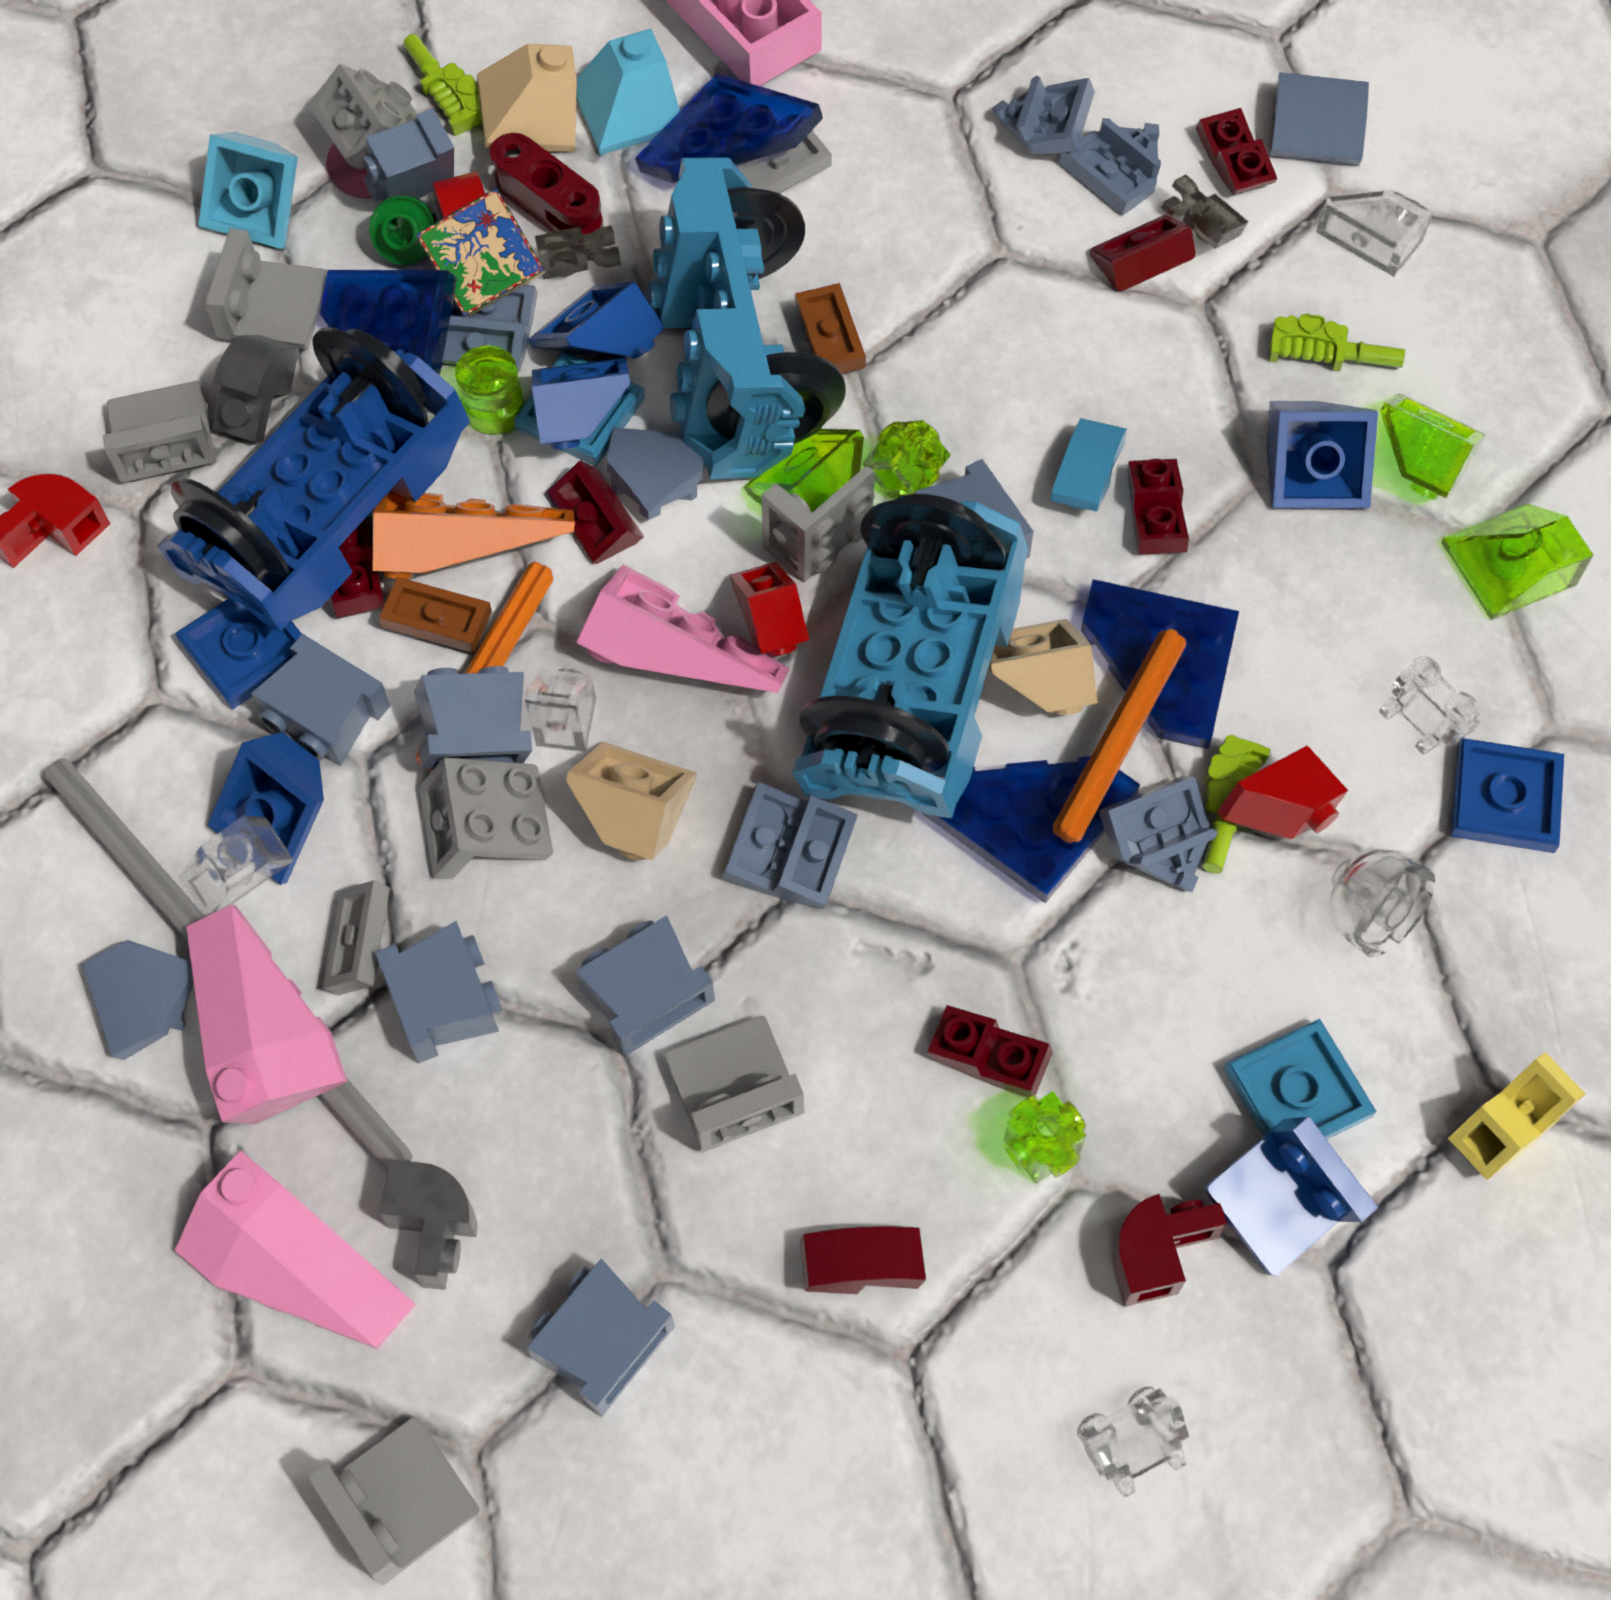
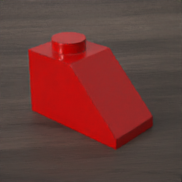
[730,562,809,656]
[1217,745,1349,839]

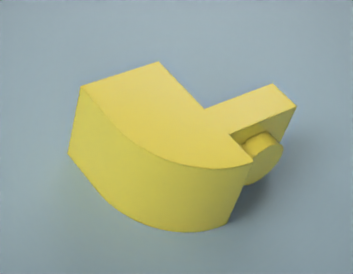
[1448,1052,1586,1180]

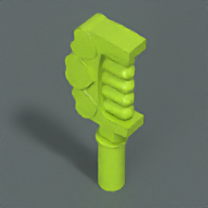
[403,34,482,136]
[1269,313,1405,371]
[1202,735,1271,874]

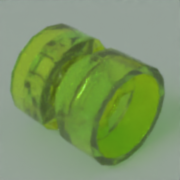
[455,345,524,435]

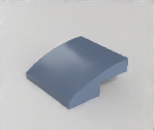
[1269,72,1369,166]
[426,283,538,372]
[720,781,858,909]

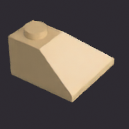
[477,43,577,152]
[988,619,1098,715]
[566,742,697,860]

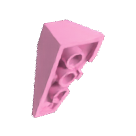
[576,565,790,693]
[186,905,348,1124]
[174,1150,416,1349]

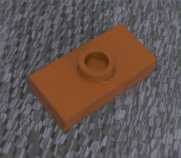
[795,283,866,373]
[379,577,492,653]

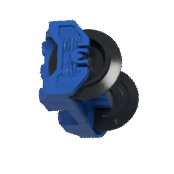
[157,327,470,632]

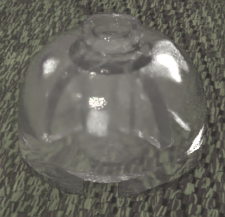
[1330,849,1435,957]

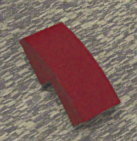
[1196,108,1278,194]
[1128,458,1189,554]
[331,517,385,618]
[927,1005,1053,1100]
[800,1226,926,1295]

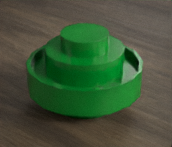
[369,195,438,265]

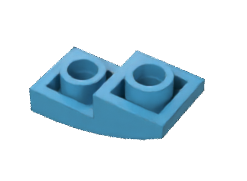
[1050,418,1127,512]

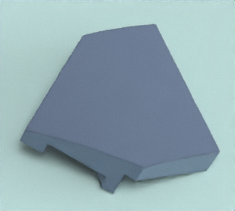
[992,75,1095,154]
[1059,118,1161,216]
[607,427,705,520]
[1098,776,1218,892]
[81,940,194,1060]

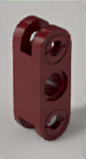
[489,132,604,247]

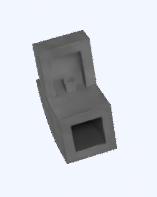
[212,335,300,442]
[380,1159,477,1290]

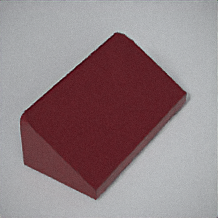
[1090,214,1196,292]
[546,460,644,564]

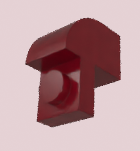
[1113,1194,1227,1307]

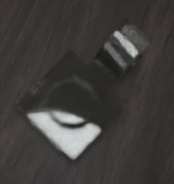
[1161,174,1249,249]
[535,225,621,280]

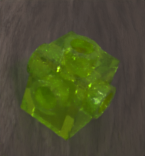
[862,420,951,498]
[1004,1091,1086,1184]

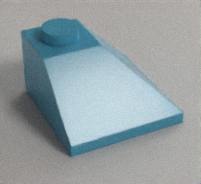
[576,28,684,155]
[198,132,298,249]

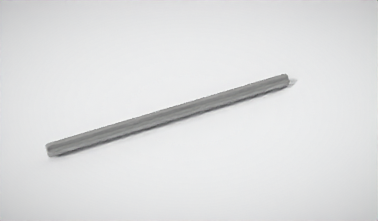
[45,758,412,1171]

